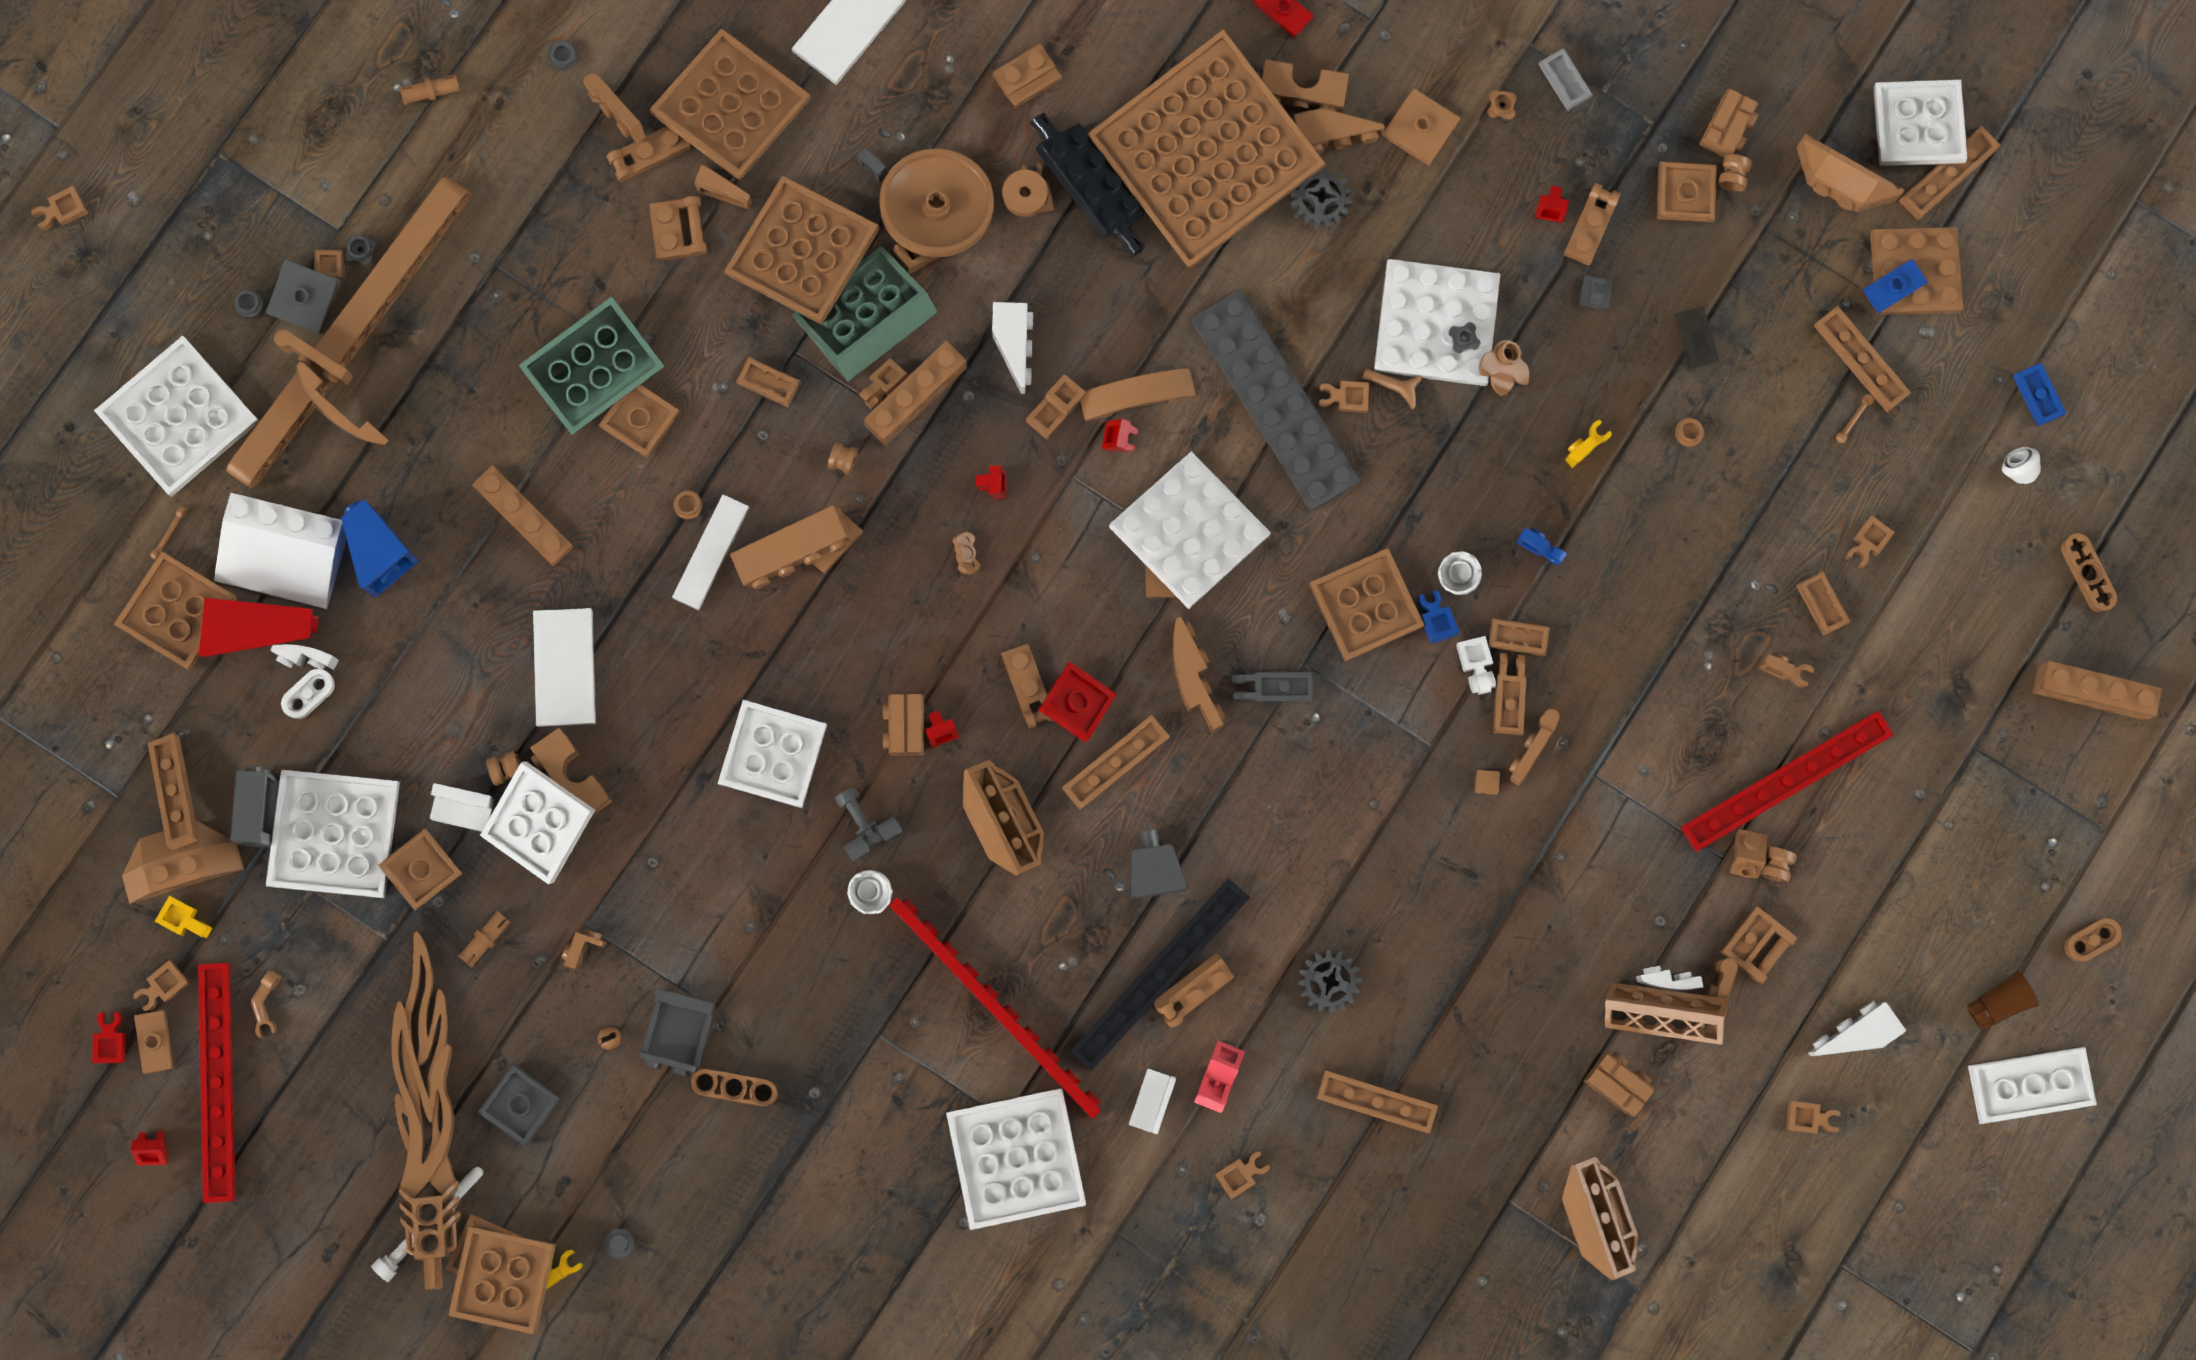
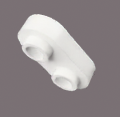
[281,669,335,719]

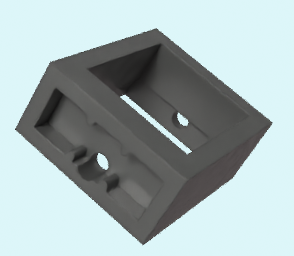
[230,766,280,848]

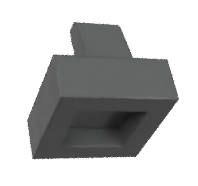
[1578,275,1613,310]

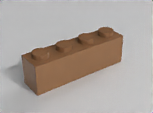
[863,341,967,447]
[730,505,854,589]
[2033,661,2162,721]

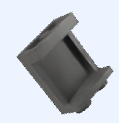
[638,988,717,1077]

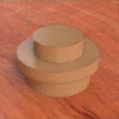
[1675,418,1704,447]
[673,491,703,520]

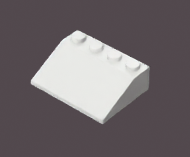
[214,493,347,610]

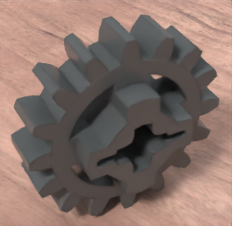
[1290,167,1352,230]
[1297,950,1362,1014]

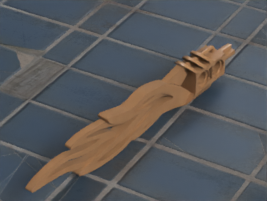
[391,931,460,1290]

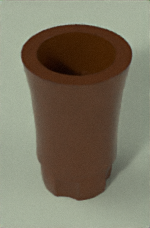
[1967,970,2039,1030]

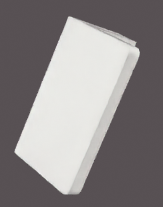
[430,783,495,832]
[1128,1069,1176,1134]

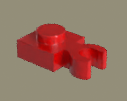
[92,1012,126,1064]

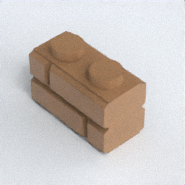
[1699,89,1759,157]
[883,694,925,756]
[1584,1052,1655,1117]

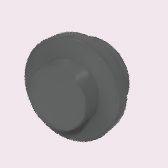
[234,289,264,318]
[604,1229,635,1259]

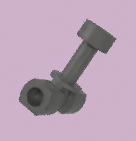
[835,786,903,863]

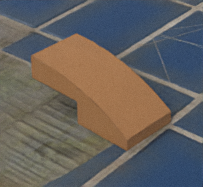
[1025,374,1086,440]

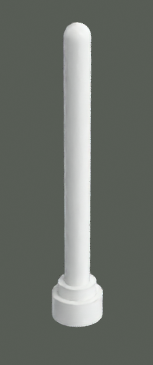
[371,1167,483,1282]

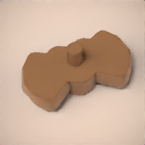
[952,531,981,575]

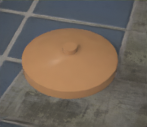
[880,149,994,257]

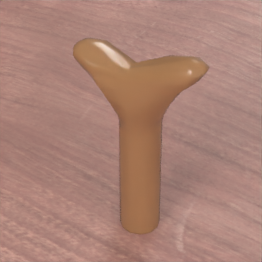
[1362,368,1422,410]

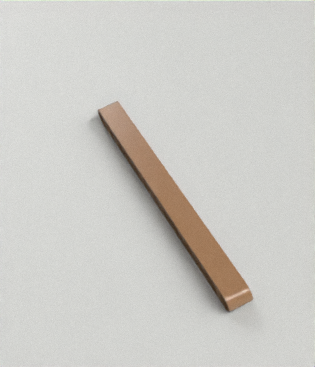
[226,176,471,489]

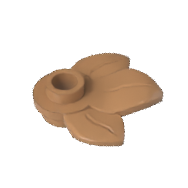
[1479,340,1529,396]

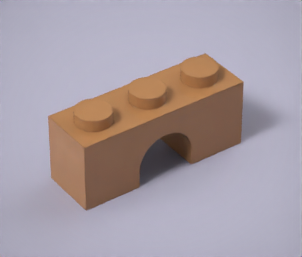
[1262,59,1349,113]
[530,728,612,816]

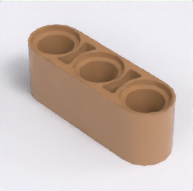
[691,1069,778,1106]

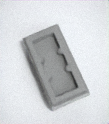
[1538,48,1593,111]

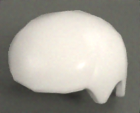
[1438,551,1482,595]
[847,870,893,914]

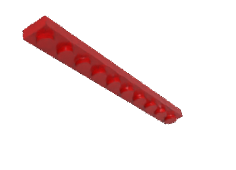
[889,897,1101,1119]

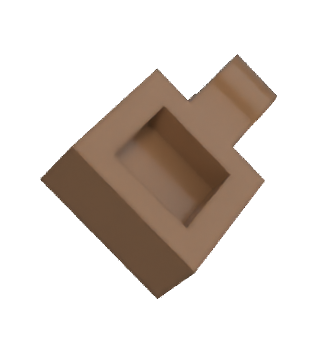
[860,358,909,410]
[1758,653,1814,688]

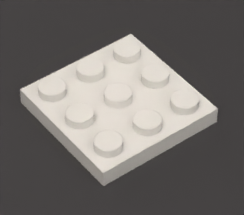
[1873,80,1967,166]
[718,700,827,809]
[480,762,595,884]

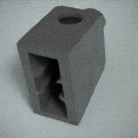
[1130,829,1187,900]

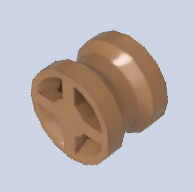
[827,441,858,475]

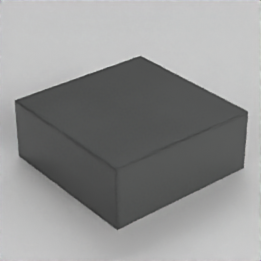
[857,148,887,182]

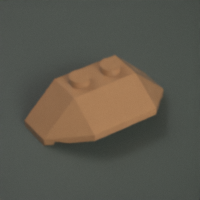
[1796,134,1904,212]
[963,760,1044,876]
[122,821,245,904]
[1562,1157,1638,1280]

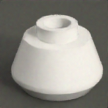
[2002,447,2041,484]

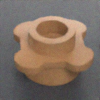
[1487,90,1517,120]

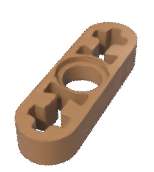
[2061,533,2117,613]

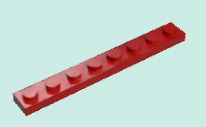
[1680,710,1894,852]
[198,963,236,1203]

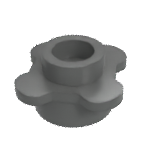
[344,234,377,265]
[1448,322,1480,354]

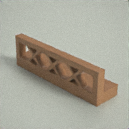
[1605,982,1729,1045]

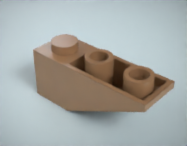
[1293,108,1385,154]

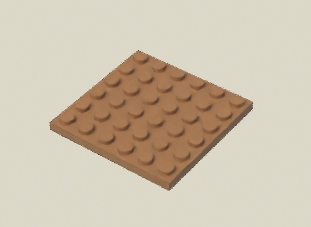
[1088,29,1326,269]

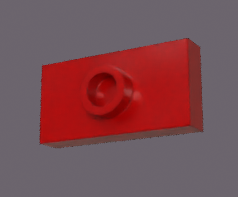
[1253,0,1314,39]

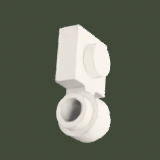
[1456,636,1496,695]

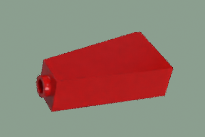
[198,598,319,658]

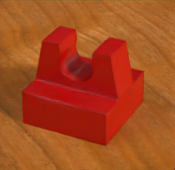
[1534,185,1569,223]
[1102,419,1138,452]
[975,465,1007,500]
[925,710,959,748]
[130,1131,169,1166]

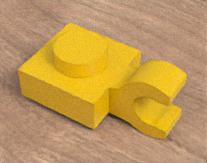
[1565,420,1612,468]
[154,896,213,938]
[546,1250,583,1290]

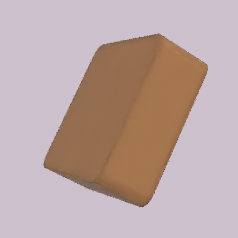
[1474,770,1500,795]

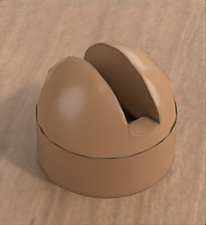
[597,1026,622,1050]

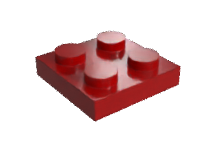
[1038,662,1117,743]

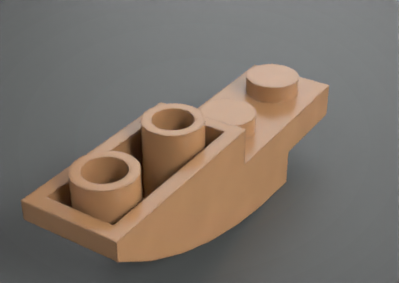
[1172,617,1226,733]

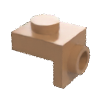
[1730,829,1767,879]
[562,929,607,971]

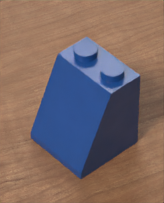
[341,499,419,599]

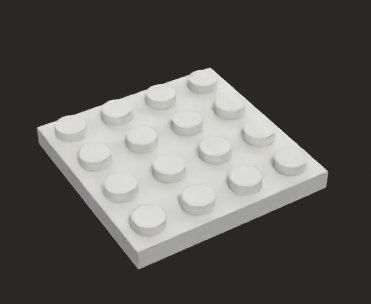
[1374,259,1500,386]
[94,336,260,497]
[1109,451,1271,609]
[266,770,400,898]
[946,1088,1086,1230]

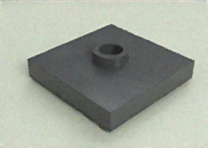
[266,259,340,334]
[478,1064,562,1147]

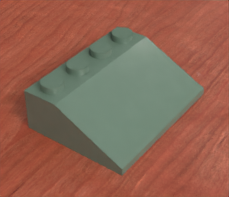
[792,246,938,382]
[519,297,664,435]

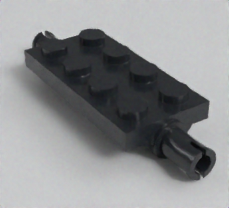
[1030,113,1146,258]

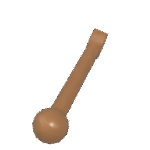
[1836,394,1874,443]
[150,506,187,560]

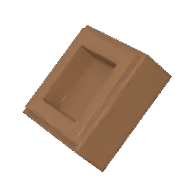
[314,250,345,280]

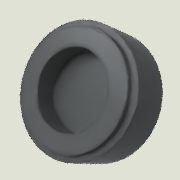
[548,40,578,71]

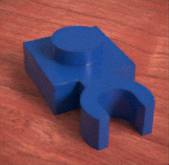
[1515,528,1567,566]
[1417,590,1460,644]

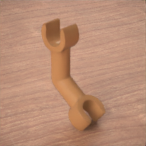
[251,970,282,1038]

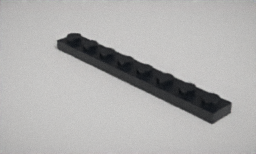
[1070,878,1250,1071]

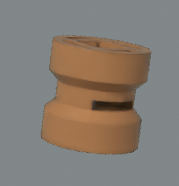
[1718,154,1752,192]
[486,750,520,786]
[1760,847,1797,883]

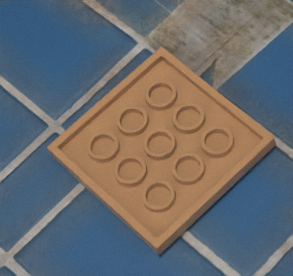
[650,28,811,181]
[724,176,880,325]

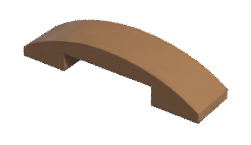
[296,361,389,445]
[1080,368,1196,422]

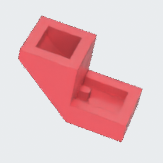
[1194,1041,1245,1113]

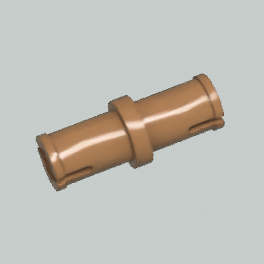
[400,73,460,105]
[458,911,511,968]

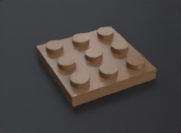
[1870,227,1963,315]
[1309,548,1425,662]
[114,551,238,671]
[448,1226,556,1334]

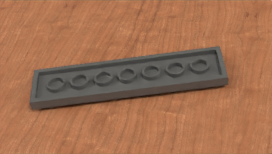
[1191,290,1361,512]

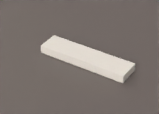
[672,495,749,611]

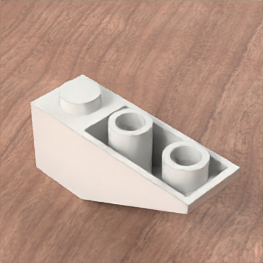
[992,302,1033,394]
[1808,1001,1906,1056]

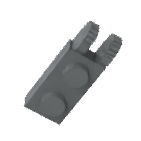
[1232,672,1314,703]

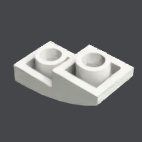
[270,645,339,670]
[1636,966,1703,991]

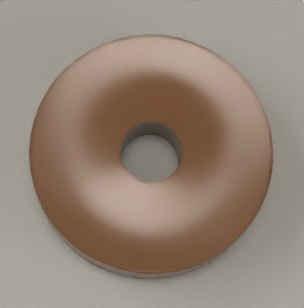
[1002,170,1048,217]

